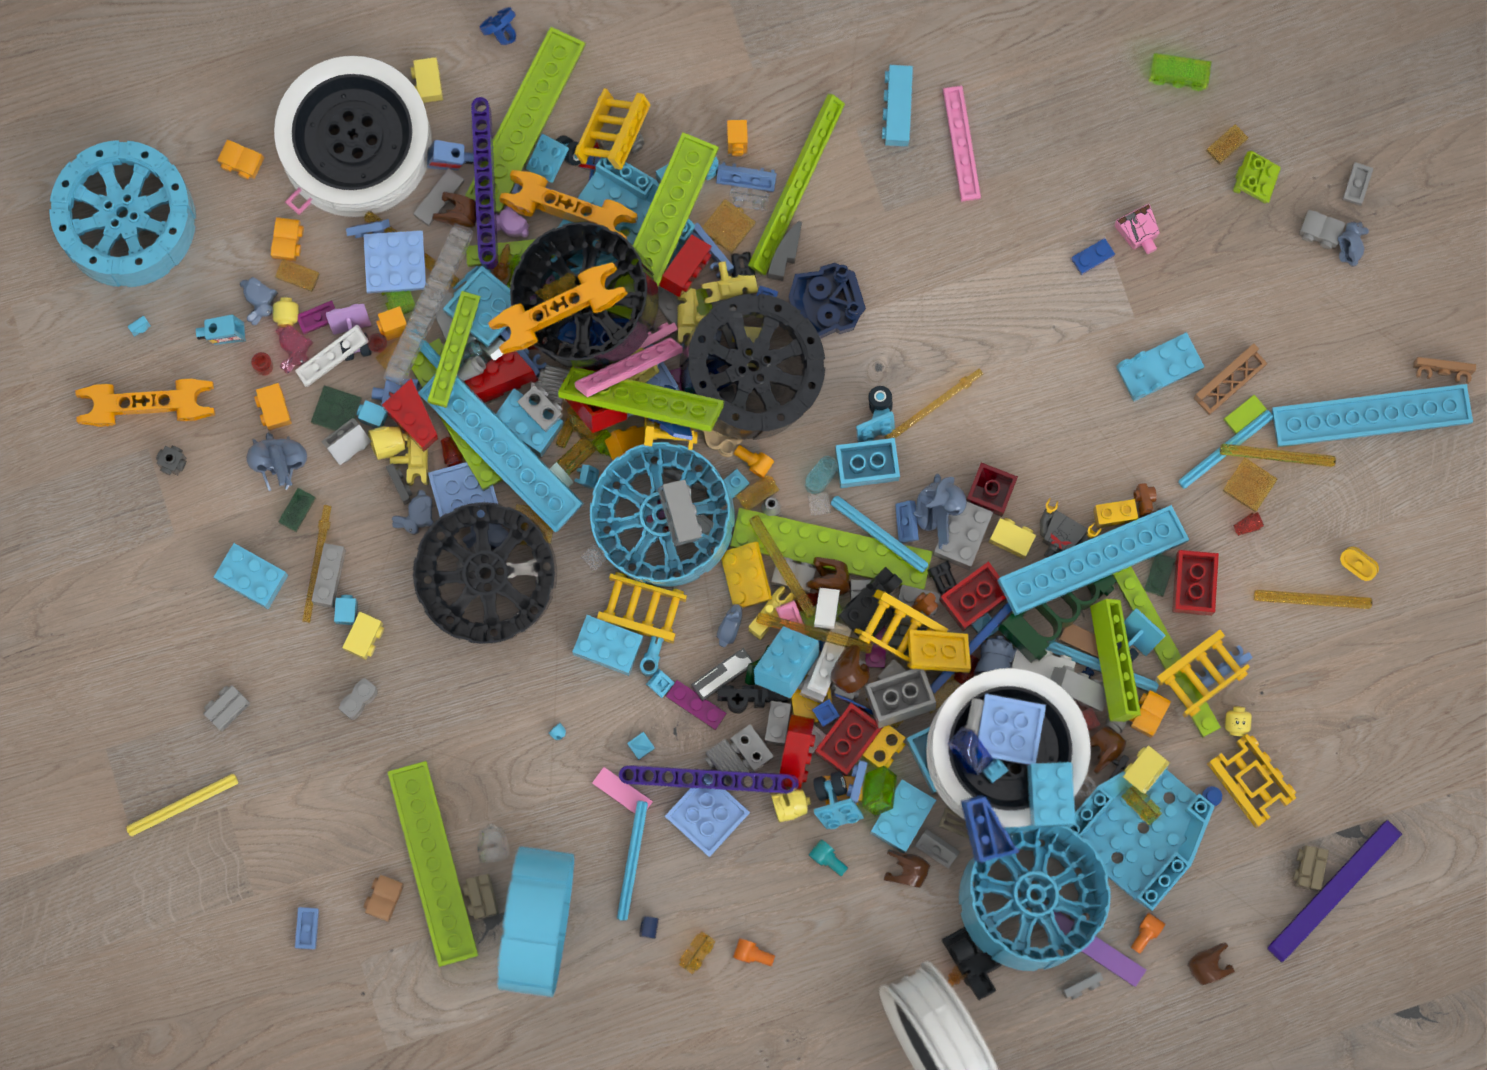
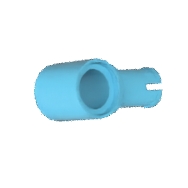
[640,636,664,677]

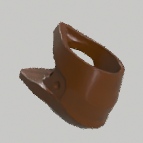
[432,192,477,229]
[806,557,850,596]
[830,645,870,694]
[1090,726,1126,774]
[884,850,930,888]
[1187,942,1235,985]

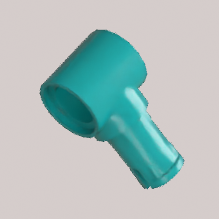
[808,839,848,876]

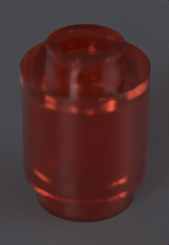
[251,352,273,376]

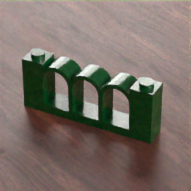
[998,575,1117,663]

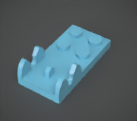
[1116,332,1205,401]

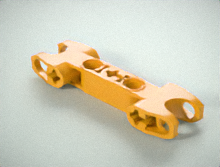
[499,170,638,241]
[488,262,628,354]
[75,378,215,427]

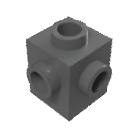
[156,445,187,476]

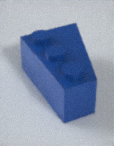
[960,795,1019,862]

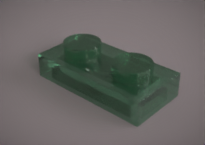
[278,488,316,532]
[1144,554,1175,597]

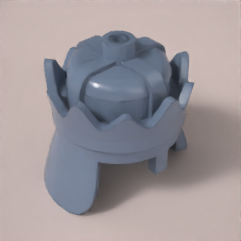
[974,636,1017,676]

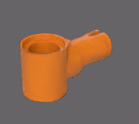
[1130,912,1165,954]
[733,938,775,966]

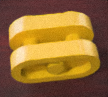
[1340,546,1379,581]

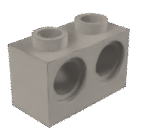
[517,385,563,432]

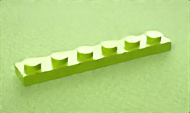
[427,291,481,408]

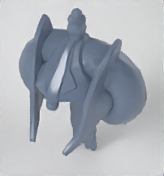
[246,432,307,491]
[913,474,967,550]

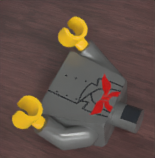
[1040,498,1101,557]

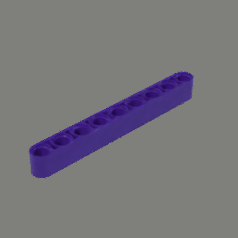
[471,97,498,270]
[619,765,799,793]
[1267,820,1402,963]

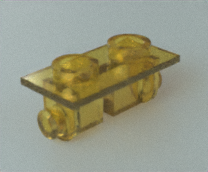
[535,273,576,301]
[736,474,779,511]
[1121,785,1162,825]
[678,931,716,975]

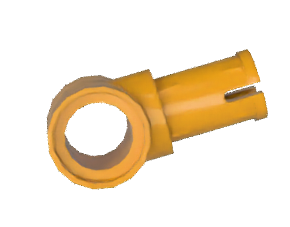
[734,445,774,478]

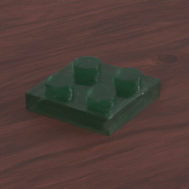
[311,385,362,431]

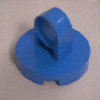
[479,7,516,45]

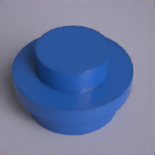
[1202,786,1222,806]

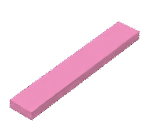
[943,86,981,202]
[575,337,683,397]

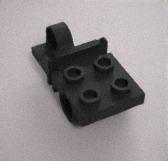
[838,567,902,644]
[718,685,788,714]
[942,927,1002,1001]

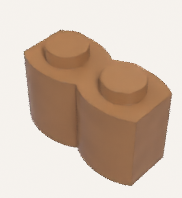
[363,875,404,922]

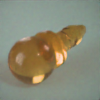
[493,244,510,281]
[947,966,968,988]

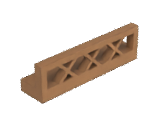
[1194,343,1268,415]

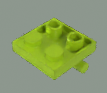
[1233,151,1281,203]

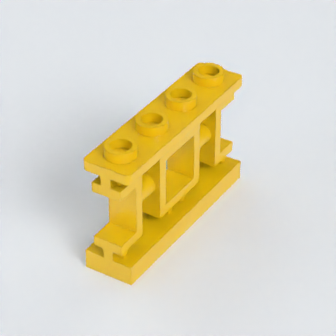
[1207,734,1296,828]

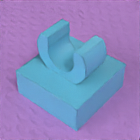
[574,464,599,489]
[979,758,1008,783]

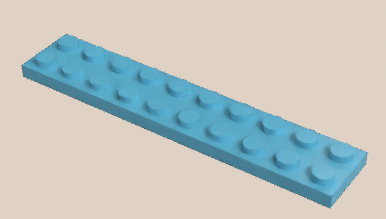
[418,375,584,532]
[1272,384,1473,447]
[997,505,1189,616]

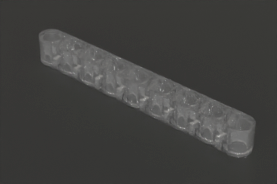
[383,223,474,386]

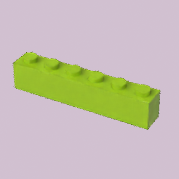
[1090,599,1141,722]

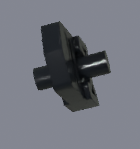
[1108,754,1130,780]

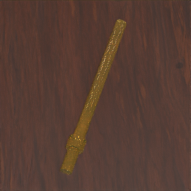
[884,368,984,439]
[302,505,332,623]

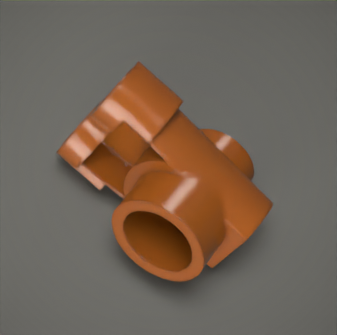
[1134,483,1157,518]
[911,592,939,616]

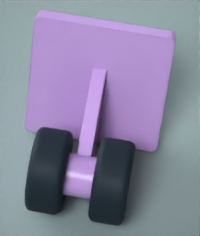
[326,304,372,361]

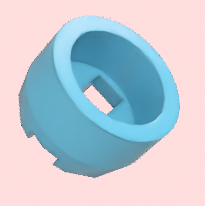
[548,723,566,740]

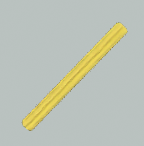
[126,774,238,836]

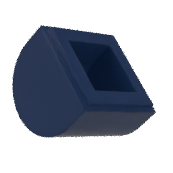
[639,916,659,939]

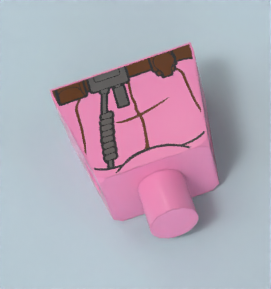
[1114,204,1159,254]

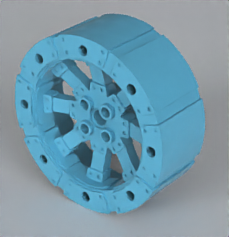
[49,140,196,287]
[590,442,735,587]
[959,825,1111,971]
[498,846,574,998]

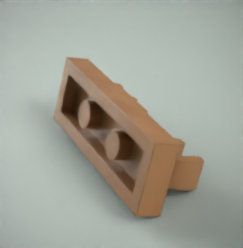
[1413,357,1476,384]

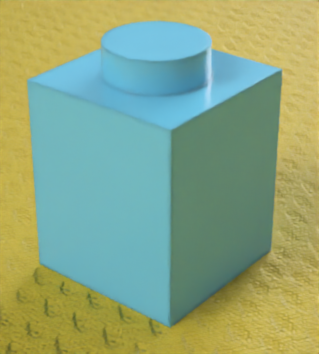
[357,400,388,428]
[334,595,358,625]

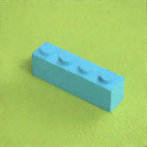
[882,65,913,147]

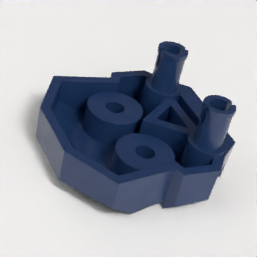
[788,262,866,339]

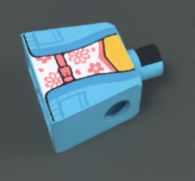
[196,315,246,345]

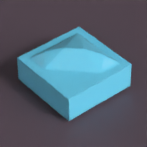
[128,316,151,337]
[971,613,999,641]
[646,669,675,698]
[627,732,655,760]

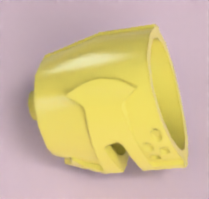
[368,426,408,460]
[770,788,811,822]

